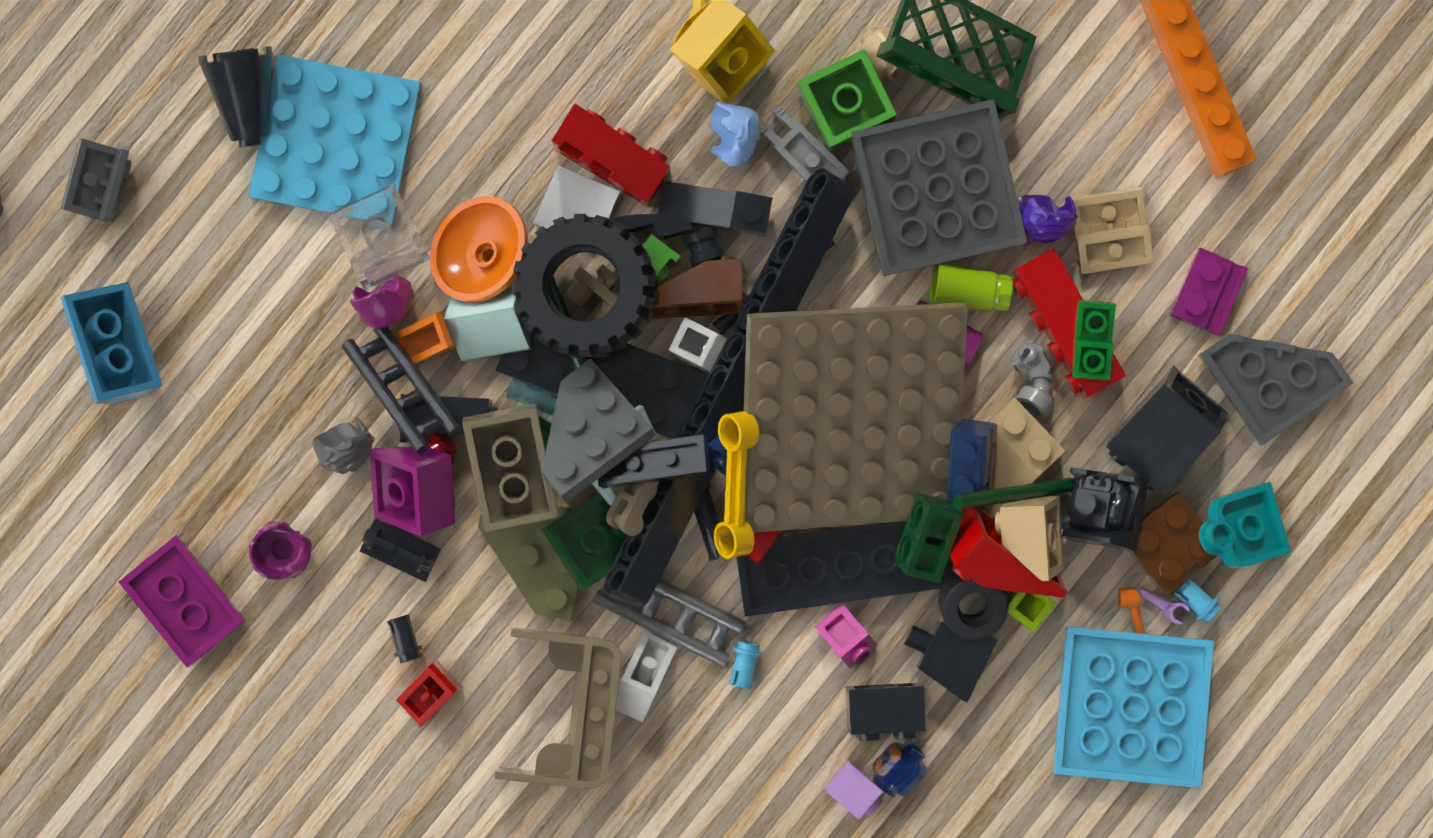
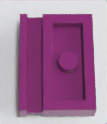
[1169,247,1249,336]

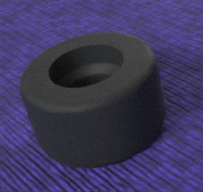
[938,573,1009,640]

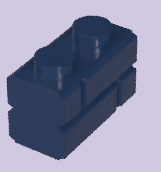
[946,419,997,503]

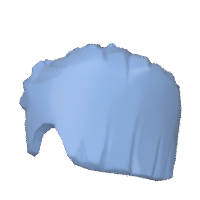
[710,101,761,167]

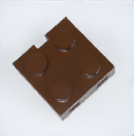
[1127,492,1218,596]

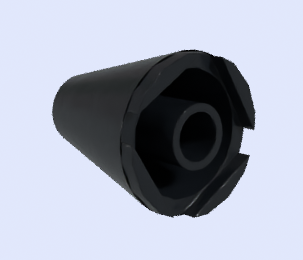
[198,46,273,147]

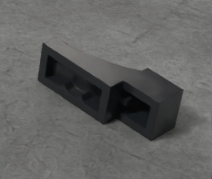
[658,180,773,237]

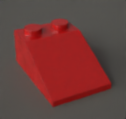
[949,507,1068,598]

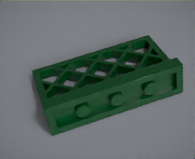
[876,0,1037,118]

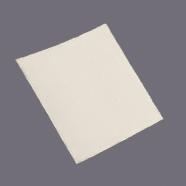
[533,165,620,229]

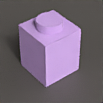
[824,760,883,819]

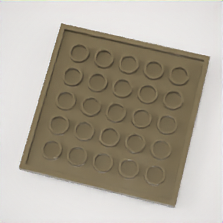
[744,302,968,532]

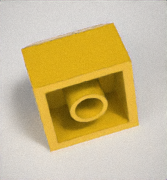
[670,0,775,104]

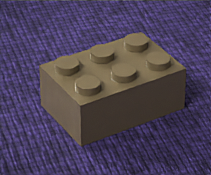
[462,403,558,532]

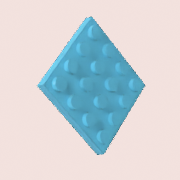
[249,54,421,226]
[1052,626,1214,788]

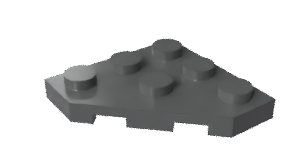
[1198,334,1353,445]
[541,358,656,503]

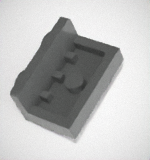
[60,139,131,221]

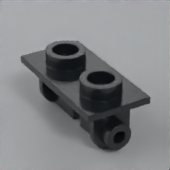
[359,518,441,582]

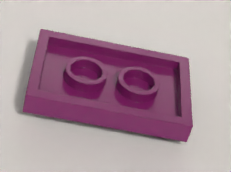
[118,535,247,668]

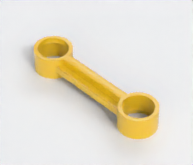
[714,411,759,559]

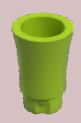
[929,262,1013,312]

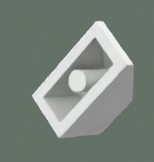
[616,631,678,722]

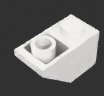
[668,318,727,373]

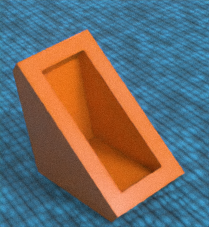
[394,311,456,365]

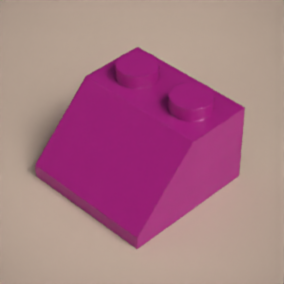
[369,447,455,537]

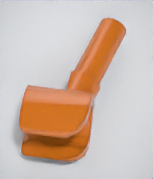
[1117,587,1145,634]

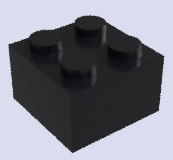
[845,682,926,741]

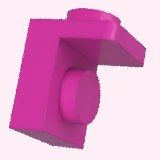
[815,603,877,668]

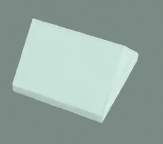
[444,278,532,361]

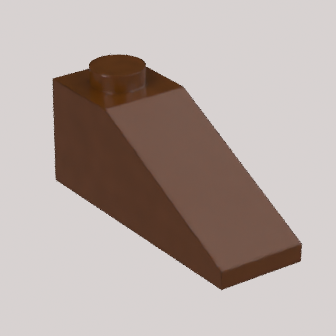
[651,256,747,319]

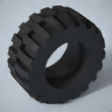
[512,213,658,359]

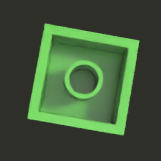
[797,49,897,152]

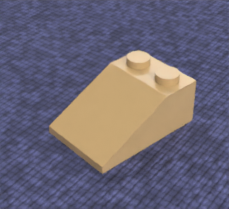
[980,397,1065,517]

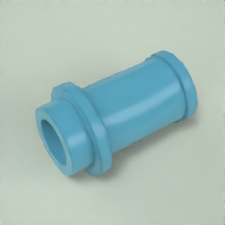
[1173,578,1221,623]
[729,640,762,689]

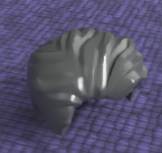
[312,417,374,475]

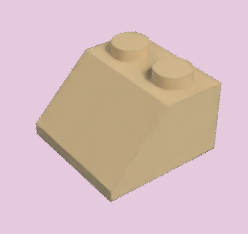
[995,496,1064,581]

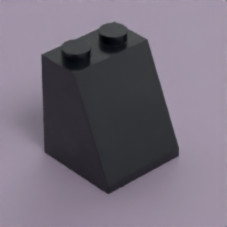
[1106,365,1228,495]

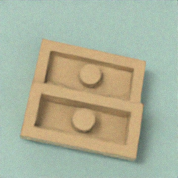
[1072,187,1154,274]

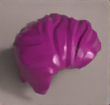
[349,274,415,328]
[249,521,312,580]

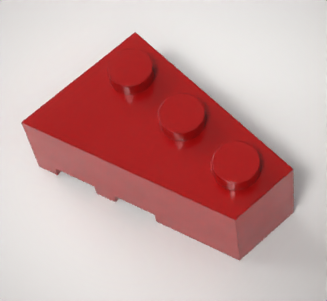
[551,103,671,207]

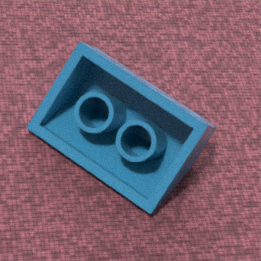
[60,282,163,405]

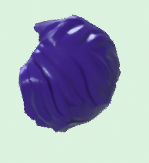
[1018,195,1078,243]

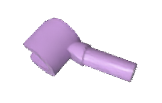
[1139,587,1190,624]

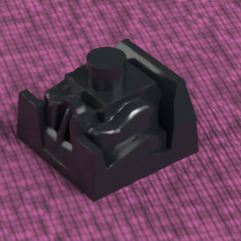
[1062,467,1149,552]

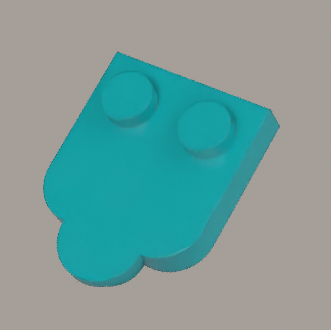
[1199,482,1291,569]

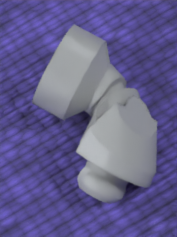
[1013,343,1054,420]

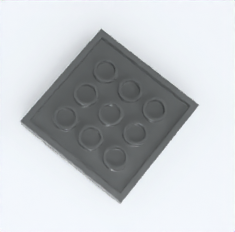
[851,99,1027,277]

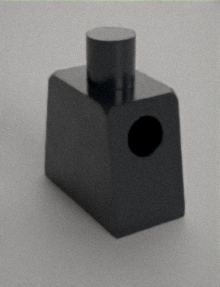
[904,621,998,703]

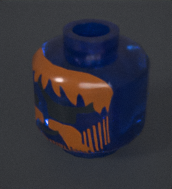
[873,742,927,797]

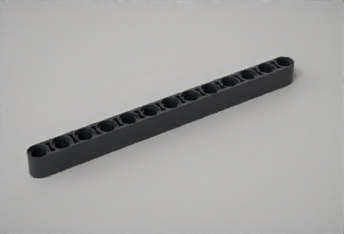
[604,168,854,608]

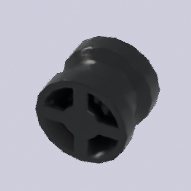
[682,228,726,267]

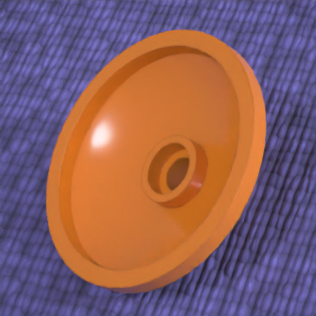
[430,196,528,303]

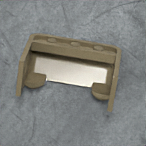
[495,628,621,789]

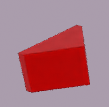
[396,661,462,726]

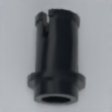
[387,614,423,663]

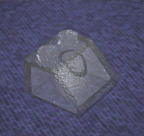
[328,183,430,290]

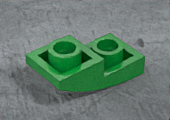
[1072,300,1116,380]

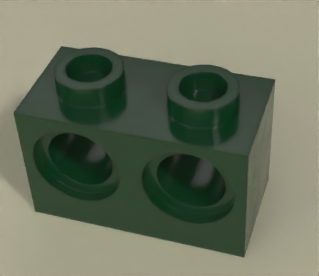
[893,492,964,583]

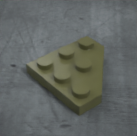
[478,505,578,621]

